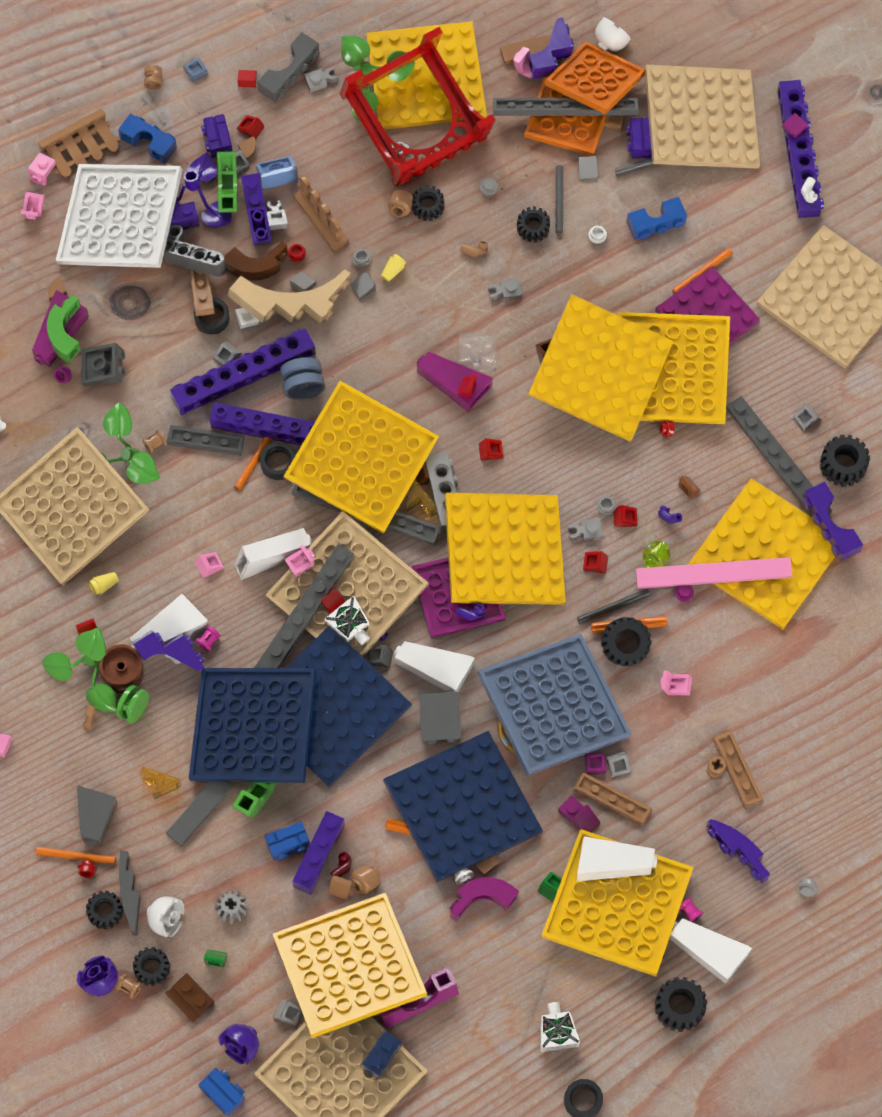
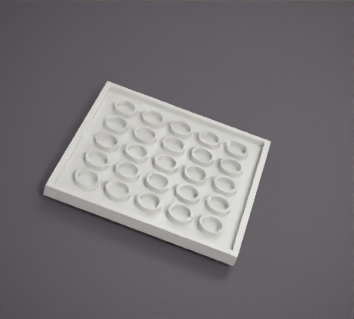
[56,164,183,268]

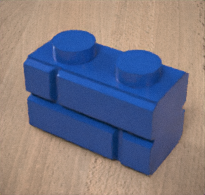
[264,821,310,861]
[198,1068,245,1117]

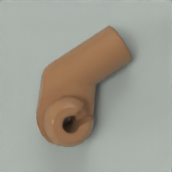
[460,241,488,257]

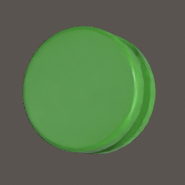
[116,685,149,724]

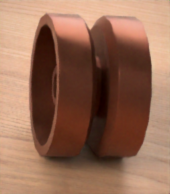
[99,644,144,693]

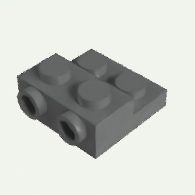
[82,343,126,386]

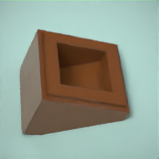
[678,476,700,499]

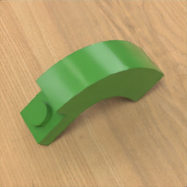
[217,151,238,212]
[47,295,80,364]
[232,782,277,818]

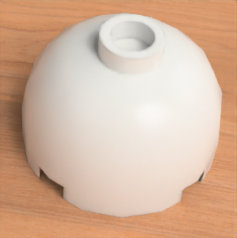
[595,17,631,52]
[147,896,185,937]

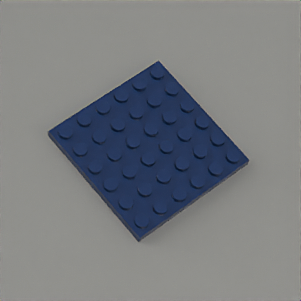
[286,626,412,788]
[189,668,317,783]
[383,731,543,883]

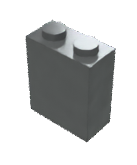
[419,689,461,744]

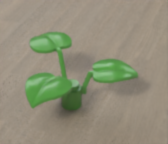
[341,35,415,120]
[101,403,160,484]
[42,627,117,712]

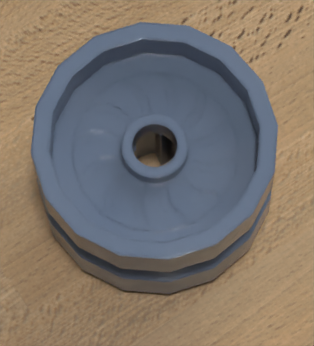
[280,358,325,399]

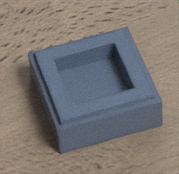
[183,57,208,82]

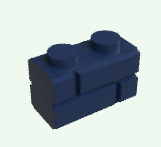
[361,1031,402,1080]

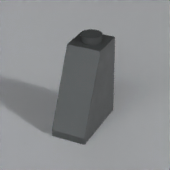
[77,785,117,847]

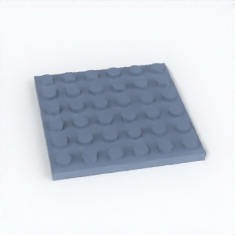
[477,634,632,776]

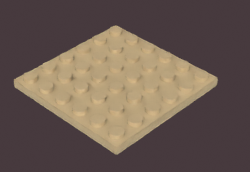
[645,64,760,169]
[756,225,882,369]
[0,427,150,586]
[266,511,429,657]
[254,1017,428,1117]

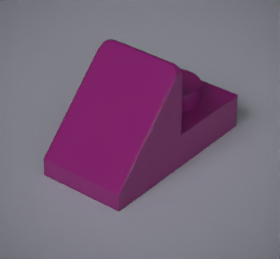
[558,795,600,832]

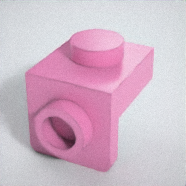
[513,47,532,79]
[28,153,56,186]
[20,192,45,220]
[285,545,315,577]
[660,671,693,695]

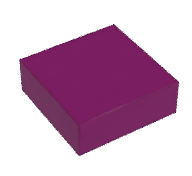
[782,113,808,138]
[585,753,606,774]

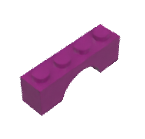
[379,967,459,1029]

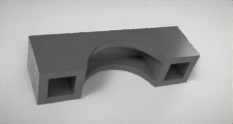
[257,32,320,102]

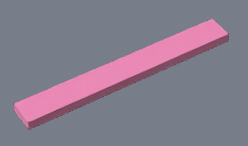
[636,557,792,589]

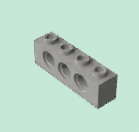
[426,452,460,533]

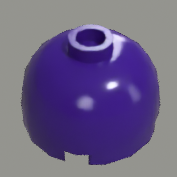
[76,955,118,997]
[218,1023,259,1064]

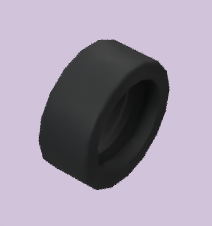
[194,297,230,335]
[260,442,295,480]
[564,1079,603,1117]

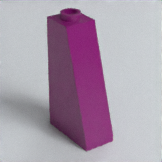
[32,290,89,367]
[416,352,493,412]

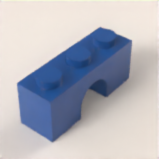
[118,113,177,164]
[626,197,687,240]

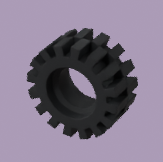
[412,185,444,221]
[517,206,550,243]
[86,890,123,929]
[133,947,170,986]

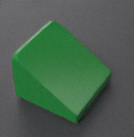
[538,872,562,902]
[204,949,227,967]

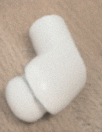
[801,177,818,203]

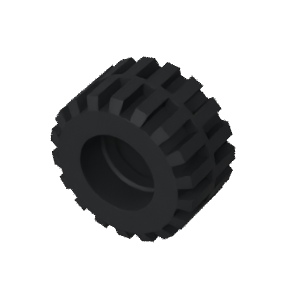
[820,435,870,487]
[601,617,652,666]
[655,977,707,1032]

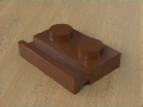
[165,973,215,1023]

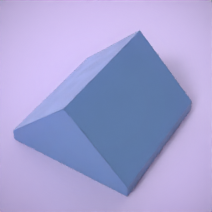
[256,156,298,190]

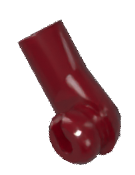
[330,851,351,878]

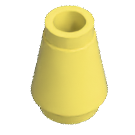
[380,254,406,282]
[89,572,119,595]

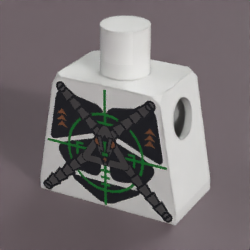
[325,596,370,645]
[540,1002,580,1052]

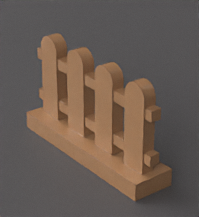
[38,108,120,178]
[293,175,349,252]

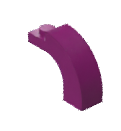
[450,877,519,921]

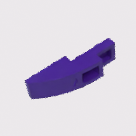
[241,173,272,245]
[706,819,770,884]

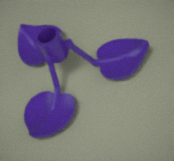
[175,153,232,228]

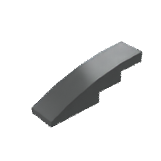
[119,851,141,935]

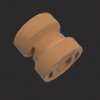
[144,65,162,90]

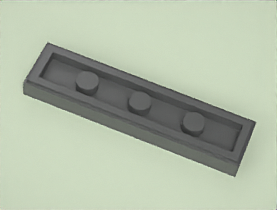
[167,425,245,456]
[166,782,233,846]

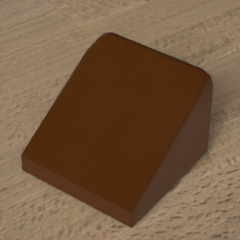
[414,461,429,487]

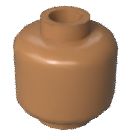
[388,190,414,217]
[351,864,380,894]

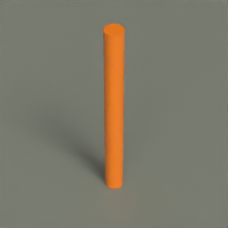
[672,248,733,294]
[234,437,272,491]
[36,847,116,865]

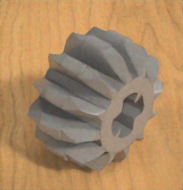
[214,889,249,924]

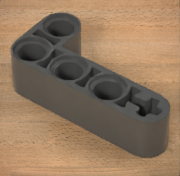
[162,225,227,277]

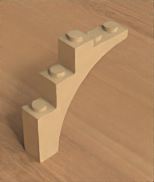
[228,269,351,324]

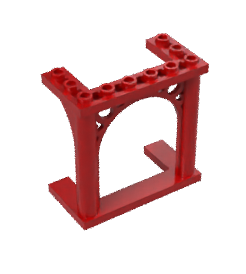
[339,27,496,187]

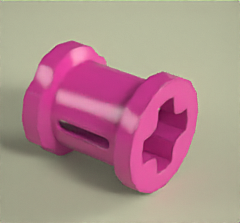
[195,626,221,652]
[679,897,703,923]

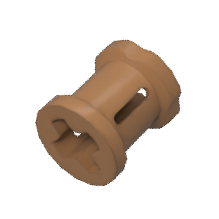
[142,429,167,454]
[707,756,726,779]
[115,974,142,999]

